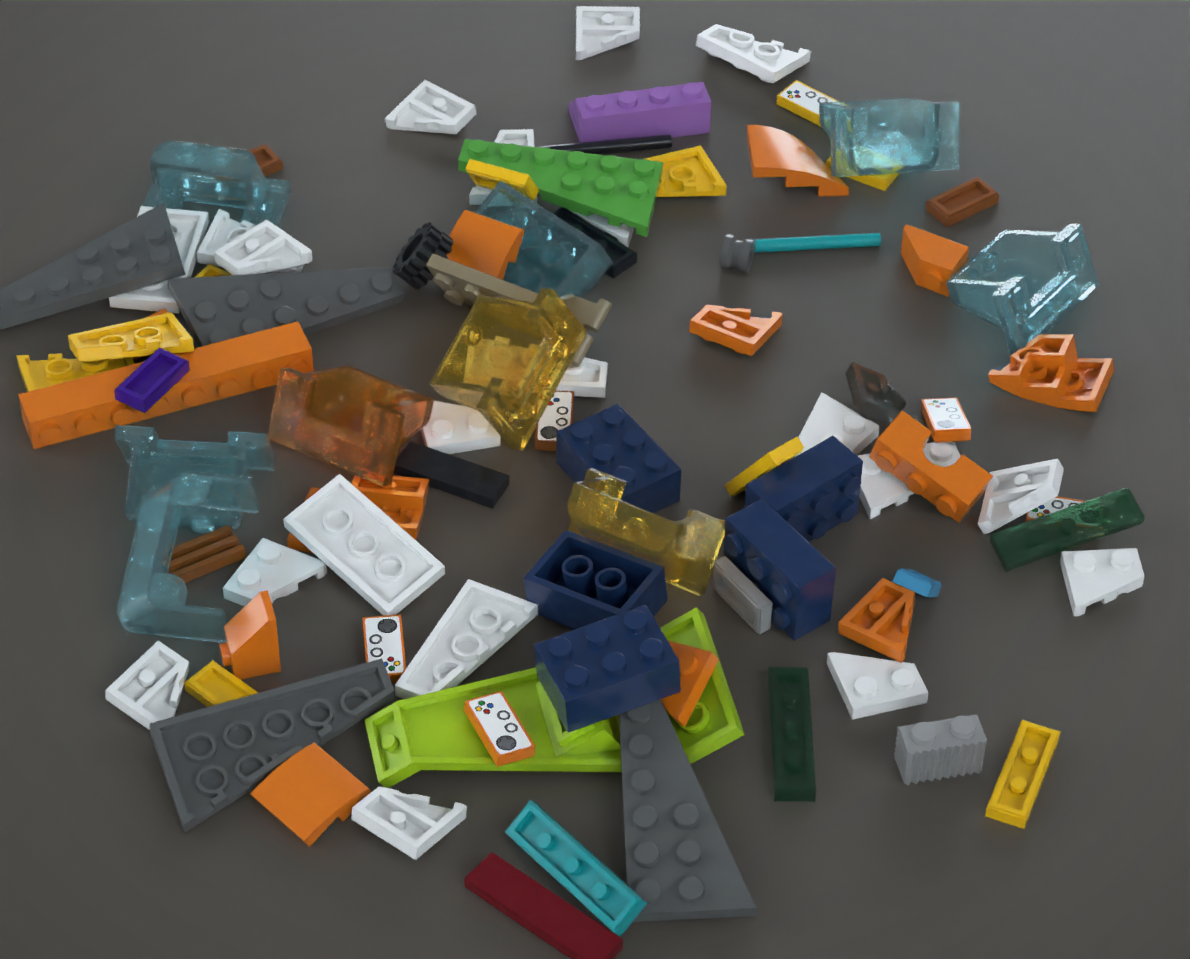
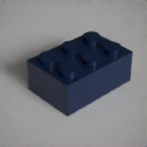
[556,403,681,530]
[745,436,863,542]
[723,499,836,641]
[523,530,668,629]
[534,604,680,733]

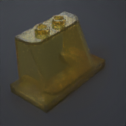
[429,288,587,451]
[567,468,725,596]

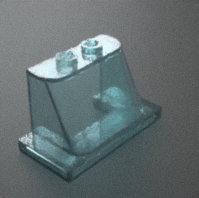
[819,98,959,177]
[143,141,291,227]
[946,224,1099,355]
[114,425,276,533]

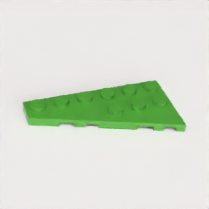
[458,139,663,237]

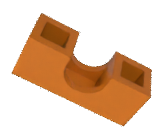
[869,410,993,523]

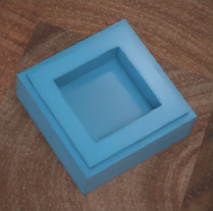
[892,568,942,597]

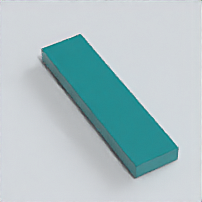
[505,799,647,936]

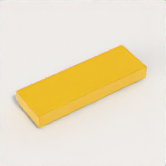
[724,436,804,496]
[985,720,1061,829]

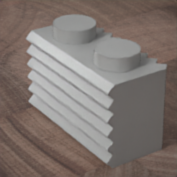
[894,714,987,786]

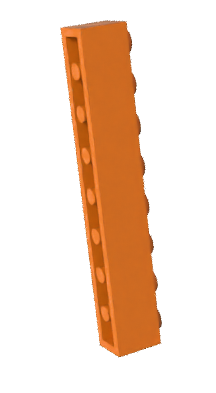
[18,321,314,449]

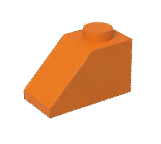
[900,224,969,297]
[219,590,281,680]

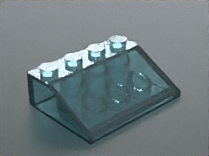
[475,180,613,299]

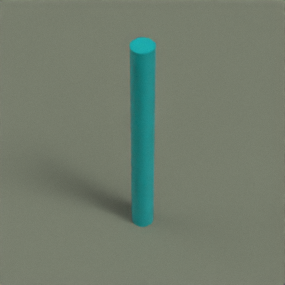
[754,233,881,253]

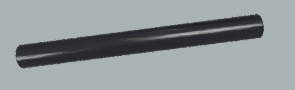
[540,134,672,154]

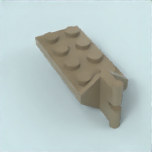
[426,253,612,367]

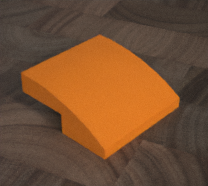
[446,210,525,280]
[351,472,429,540]
[250,742,371,847]

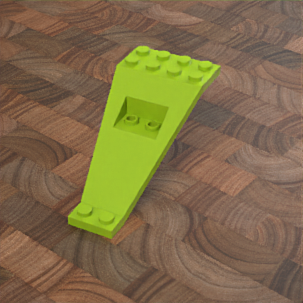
[364,607,745,788]

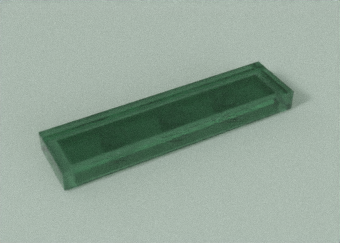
[990,487,1145,571]
[768,667,816,802]

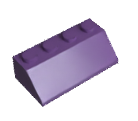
[568,82,711,143]

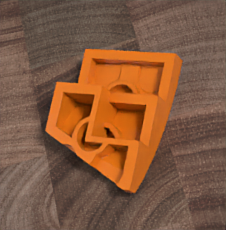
[746,125,849,197]
[988,334,1114,412]

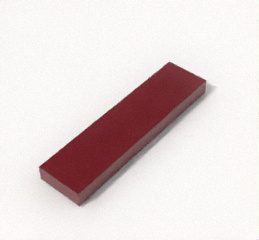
[464,852,623,959]

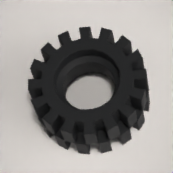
[392,222,453,289]

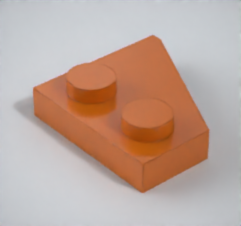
[689,305,783,356]
[838,578,915,663]
[661,640,719,727]

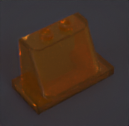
[267,365,434,486]

